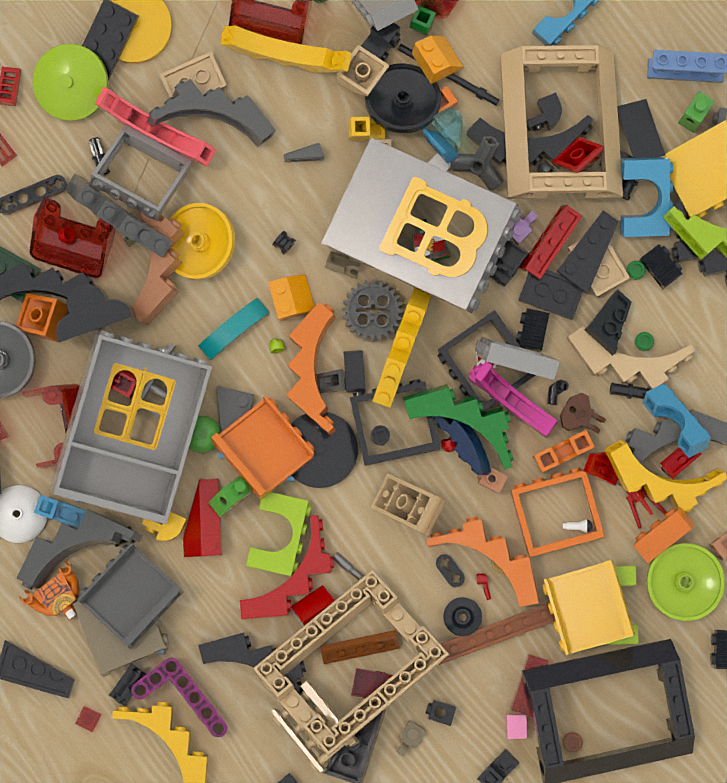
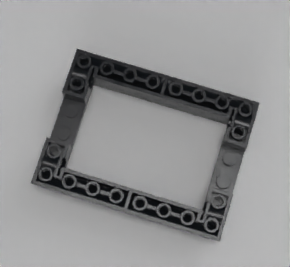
[521,639,695,783]

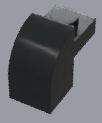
[526,93,562,132]

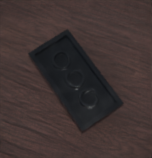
[82,0,139,81]

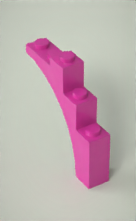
[469,361,557,438]

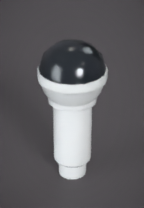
[563,519,593,533]

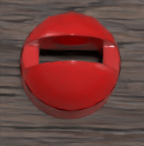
[58,227,75,243]
[441,438,457,453]

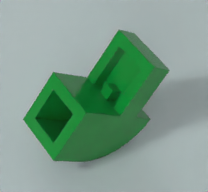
[409,0,441,35]

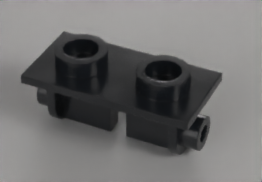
[109,664,146,706]

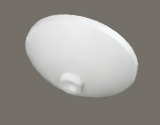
[0,485,48,543]

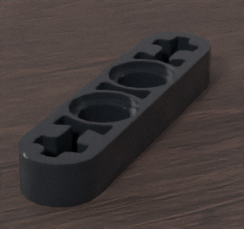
[0,175,67,215]

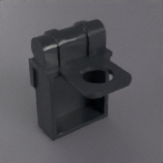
[490,240,528,287]

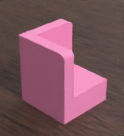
[506,714,527,739]

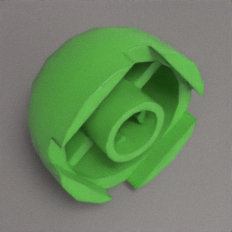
[189,416,221,454]

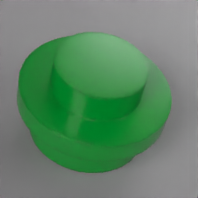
[626,261,646,280]
[635,332,654,351]

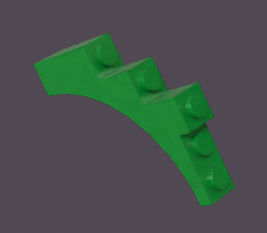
[403,384,514,469]

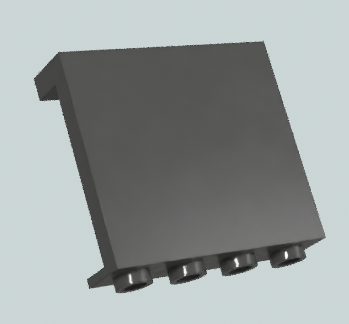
[77,543,184,649]

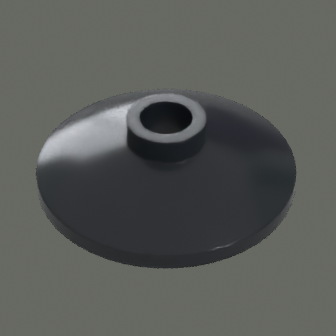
[443,597,482,636]

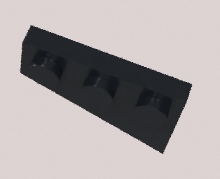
[584,289,632,356]

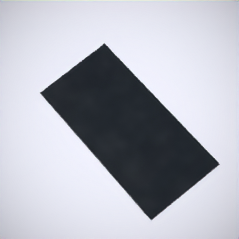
[617,99,665,158]

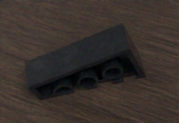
[323,709,386,783]

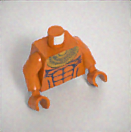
[19,561,79,620]

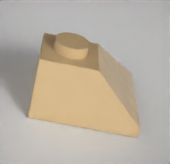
[336,45,389,96]

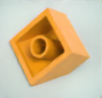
[412,35,464,84]
[268,274,315,321]

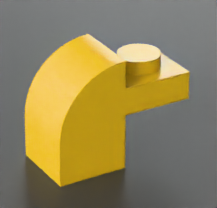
[348,117,385,142]
[142,512,187,541]

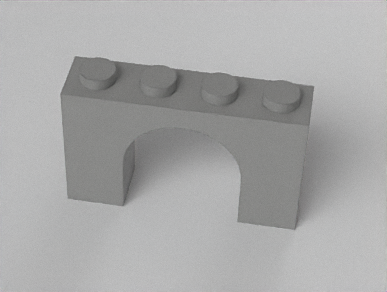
[350,0,418,31]

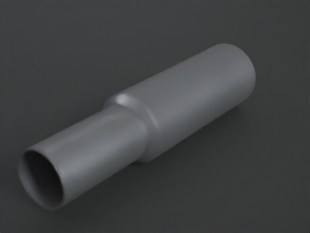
[334,552,363,580]

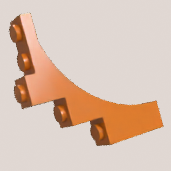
[426,517,540,607]

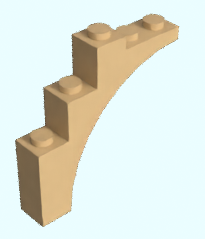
[567,326,695,390]

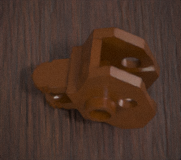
[560,393,606,434]

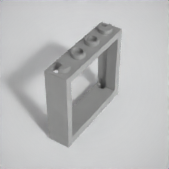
[90,125,192,220]
[475,337,560,380]

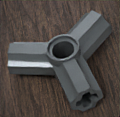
[450,136,504,190]

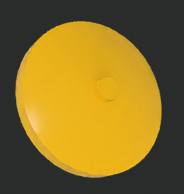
[111,0,172,64]
[170,203,235,280]

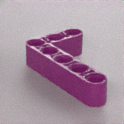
[131,658,227,737]

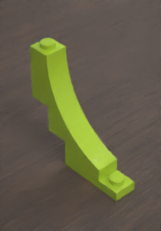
[663,206,727,260]

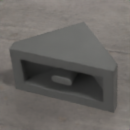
[317,369,345,393]

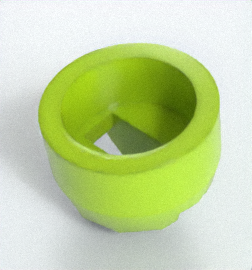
[269,338,285,353]

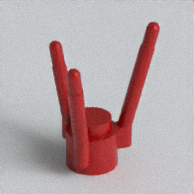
[626,487,667,529]

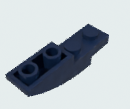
[433,416,491,475]

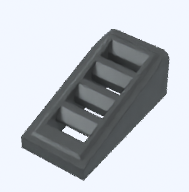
[283,143,324,162]

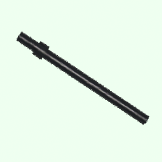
[398,44,500,106]

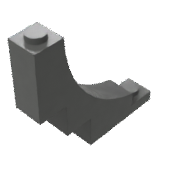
[16,509,142,590]

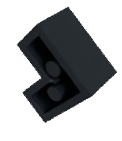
[361,23,401,62]

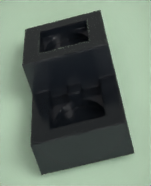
[343,350,365,392]
[477,749,519,783]

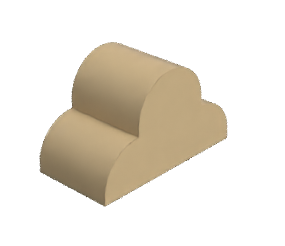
[370,473,446,536]

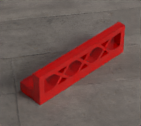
[519,205,582,279]

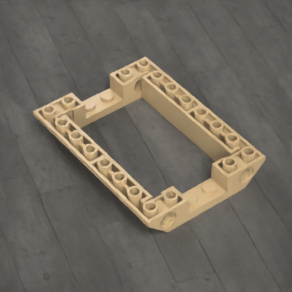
[501,45,623,199]
[253,570,449,756]

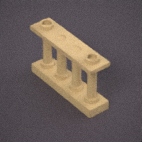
[271,681,360,772]

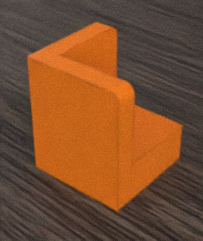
[437,86,458,118]

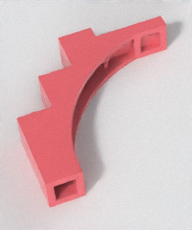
[94,87,216,166]

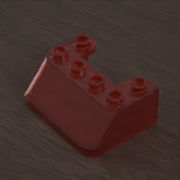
[29,197,116,278]

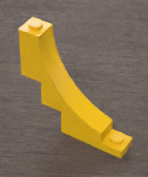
[220,26,352,73]

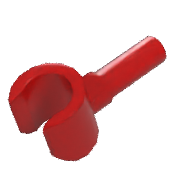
[477,573,491,600]

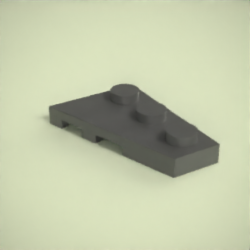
[217,386,254,432]

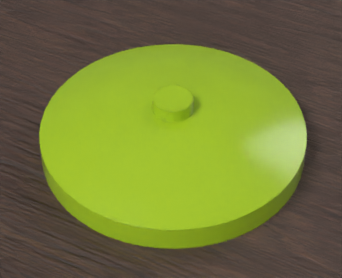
[32,44,109,121]
[646,543,725,621]

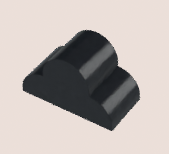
[56,284,135,342]

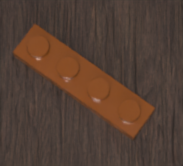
[320,630,400,664]

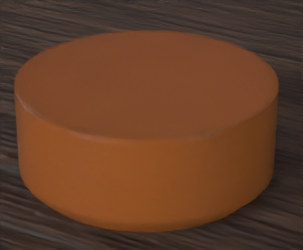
[563,732,583,752]

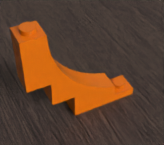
[286,302,336,435]

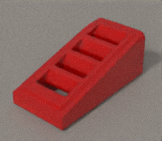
[0,66,21,106]

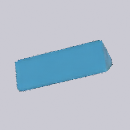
[423,129,459,164]

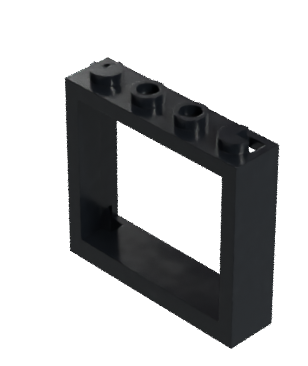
[437,310,536,413]
[350,379,440,466]

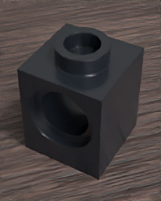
[425,699,456,726]

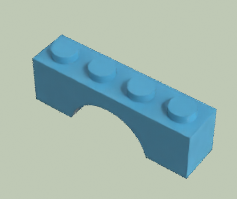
[532,0,599,46]
[643,383,711,458]

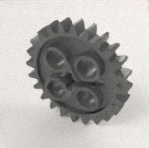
[342,279,404,342]

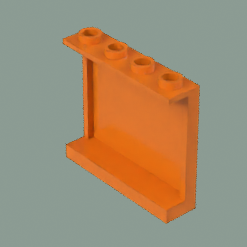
[211,395,315,500]

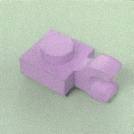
[512,211,538,244]

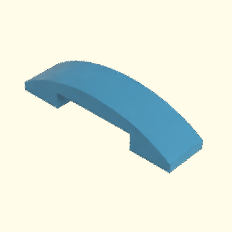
[34,495,114,528]

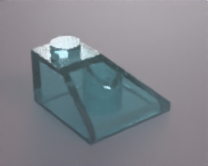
[432,106,463,152]

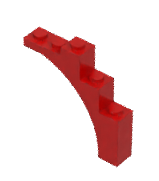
[240,515,334,619]

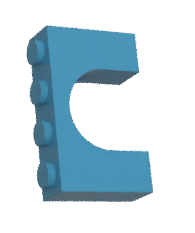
[620,157,673,237]

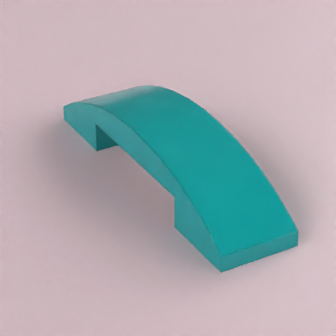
[198,298,269,360]

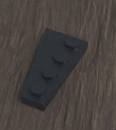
[557,210,619,294]
[0,640,75,699]

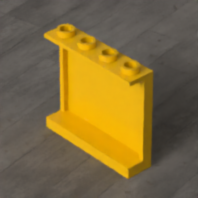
[661,120,727,218]
[542,560,635,655]

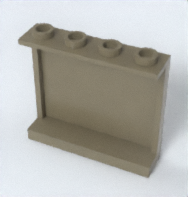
[73,601,169,677]

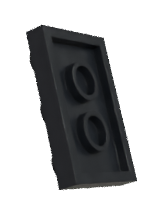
[518,270,583,320]

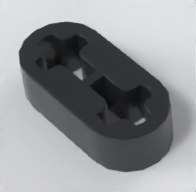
[436,554,465,587]

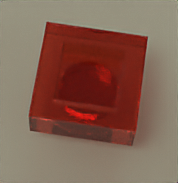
[75,706,102,732]

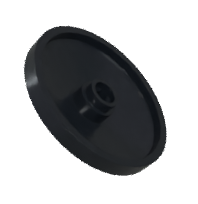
[365,63,441,133]
[291,412,358,488]

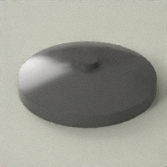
[0,321,36,398]

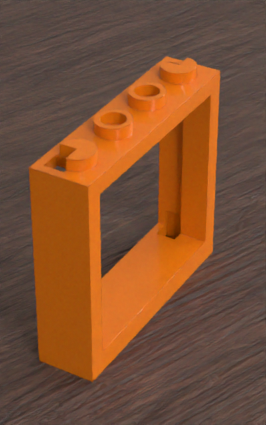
[510,468,605,557]

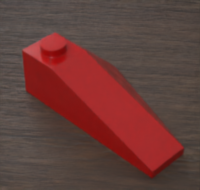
[183,478,223,557]

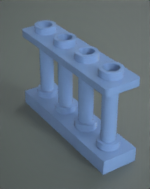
[647,50,727,83]

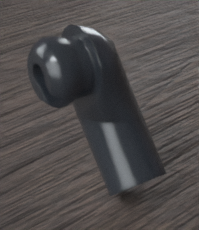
[547,380,569,405]

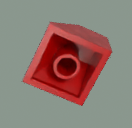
[552,137,604,173]

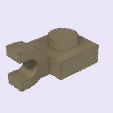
[325,252,360,279]
[397,721,426,756]

